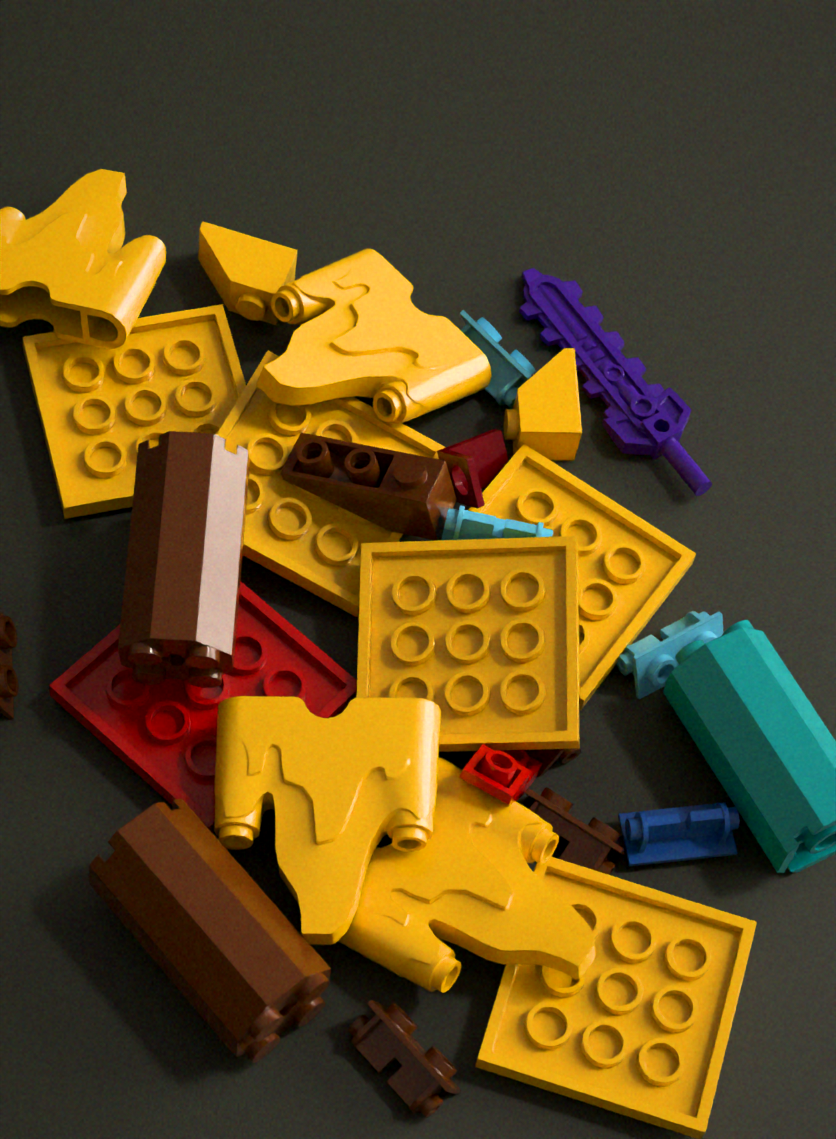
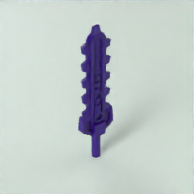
[519,268,712,496]

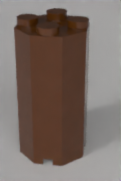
[118,431,250,688]
[89,799,331,1062]

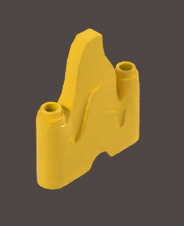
[0,169,166,349]
[256,248,491,424]
[214,696,441,945]
[338,757,595,993]

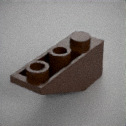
[281,433,457,541]

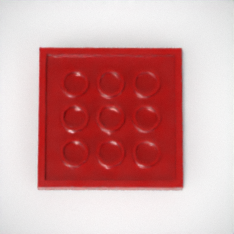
[49,581,357,833]

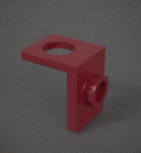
[437,429,509,509]

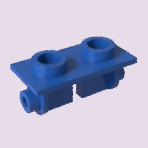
[618,802,739,867]

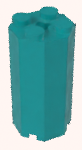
[663,620,836,873]

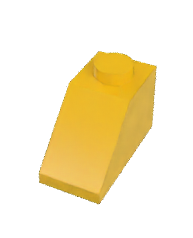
[198,222,297,325]
[504,348,582,461]

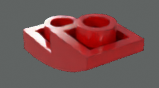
[459,744,543,805]

